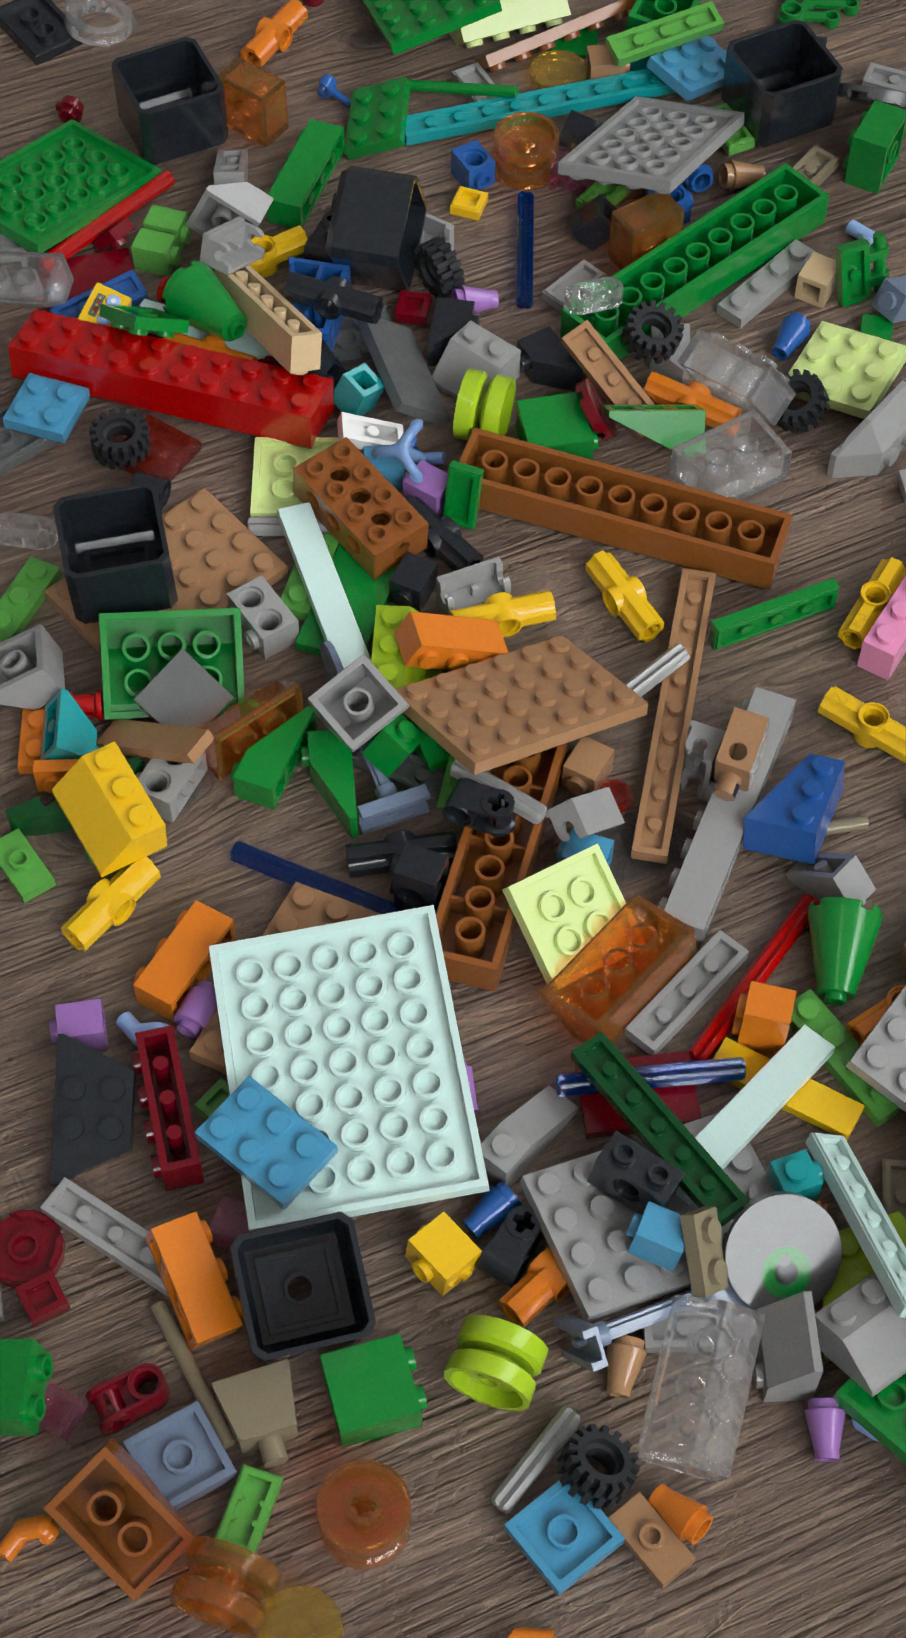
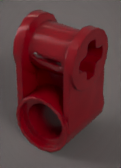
[85,1363,170,1435]

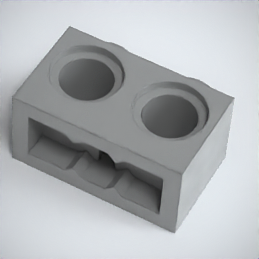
[227,575,299,660]
[136,751,208,823]

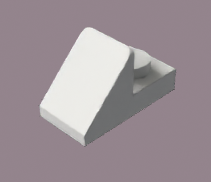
[337,412,403,455]

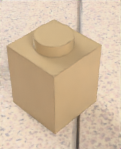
[794,252,837,308]

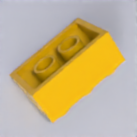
[52,741,167,878]

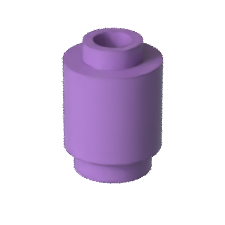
[174,980,217,1039]

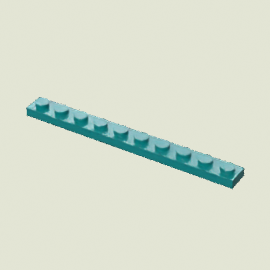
[404,68,676,146]

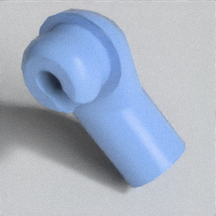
[845,219,875,245]
[116,1012,170,1046]

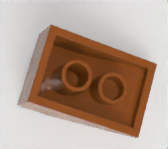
[43,1437,197,1602]

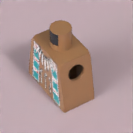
[714,707,770,801]

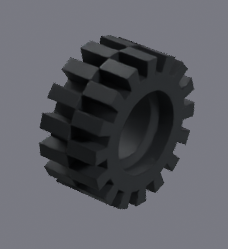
[413,236,465,298]
[622,300,684,364]
[767,369,830,433]
[89,408,151,470]
[556,1424,640,1509]

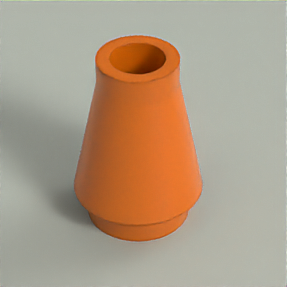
[648,1483,713,1545]

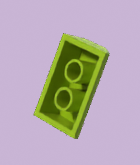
[371,605,443,715]

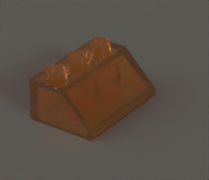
[199,680,303,781]

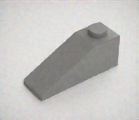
[213,149,248,185]
[481,1085,579,1188]

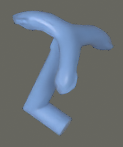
[371,419,446,483]

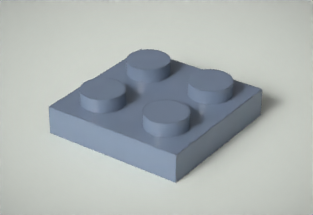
[123,1400,238,1511]

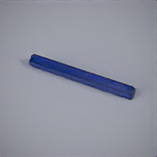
[516,191,534,309]
[230,841,398,914]
[555,1057,746,1097]

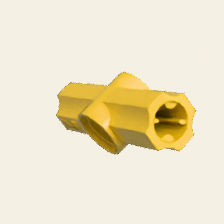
[249,225,308,277]
[585,550,664,643]
[838,557,906,650]
[450,590,556,638]
[818,686,906,764]
[61,856,161,951]

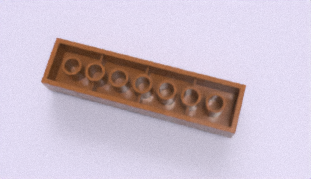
[436,742,569,992]

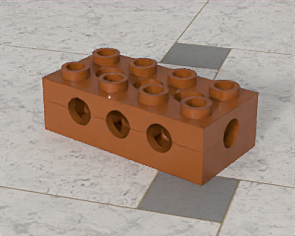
[293,437,429,580]

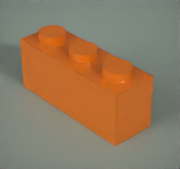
[394,611,509,671]
[133,900,236,1023]
[145,1211,243,1351]

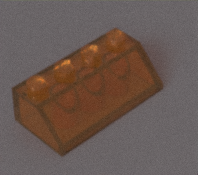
[540,894,697,1044]

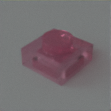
[39,1383,89,1441]

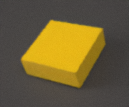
[450,186,488,221]

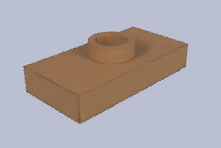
[608,1492,696,1590]

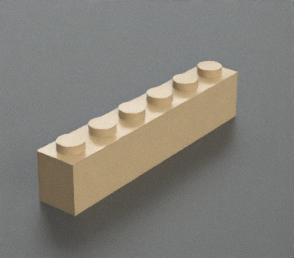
[215,265,322,375]

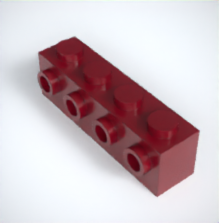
[131,1025,205,1191]

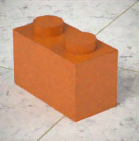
[732,981,797,1058]

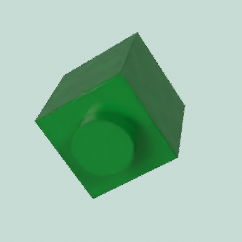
[362,714,426,778]

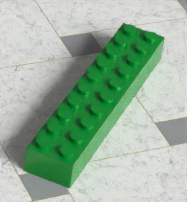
[560,163,830,360]

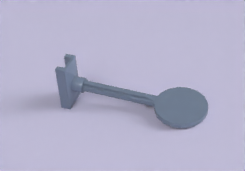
[320,640,430,835]
[553,1284,757,1372]

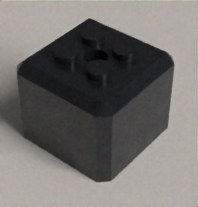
[721,20,843,148]
[111,37,229,165]
[325,166,427,291]
[53,482,178,624]
[229,1211,376,1361]

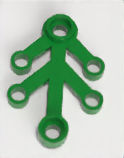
[777,0,860,29]

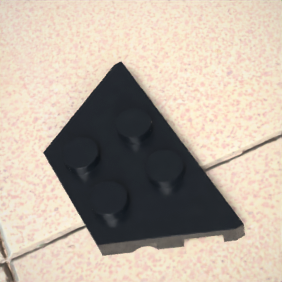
[50,1034,136,1186]

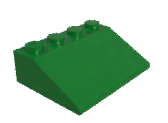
[98,608,246,720]

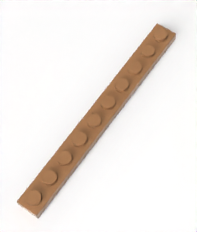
[631,568,716,864]

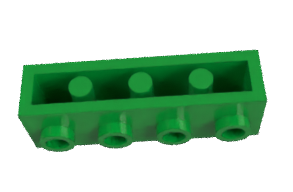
[265,119,345,228]

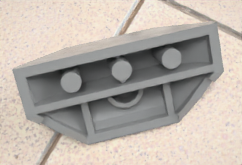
[827,378,906,478]

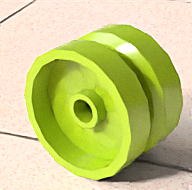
[453,368,516,441]
[444,1315,548,1411]

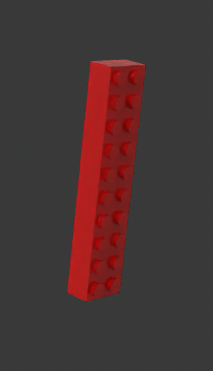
[8,309,334,449]

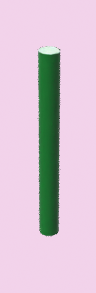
[408,80,519,98]

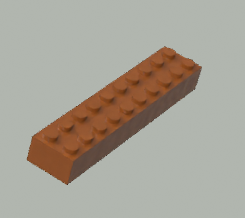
[459,428,793,590]

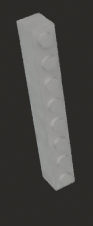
[656,687,796,948]

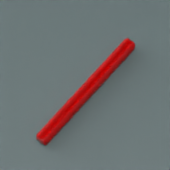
[38,170,176,272]
[689,894,820,1066]

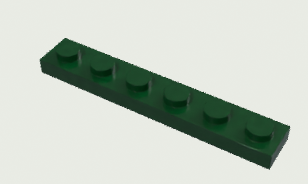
[571,1031,750,1227]

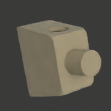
[211,1359,298,1468]

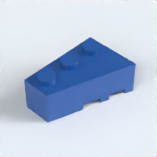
[288,257,351,352]
[743,754,845,865]

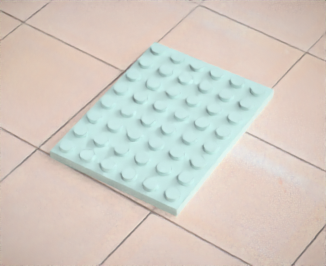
[209,905,489,1232]

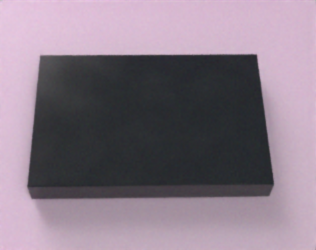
[0,0,86,65]

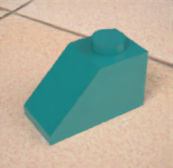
[40,688,99,760]

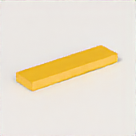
[708,1037,865,1141]

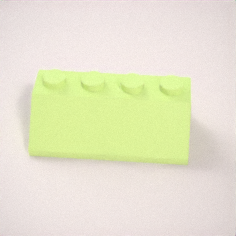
[449,0,571,49]

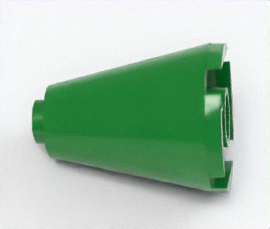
[162,261,247,342]
[807,897,883,1006]

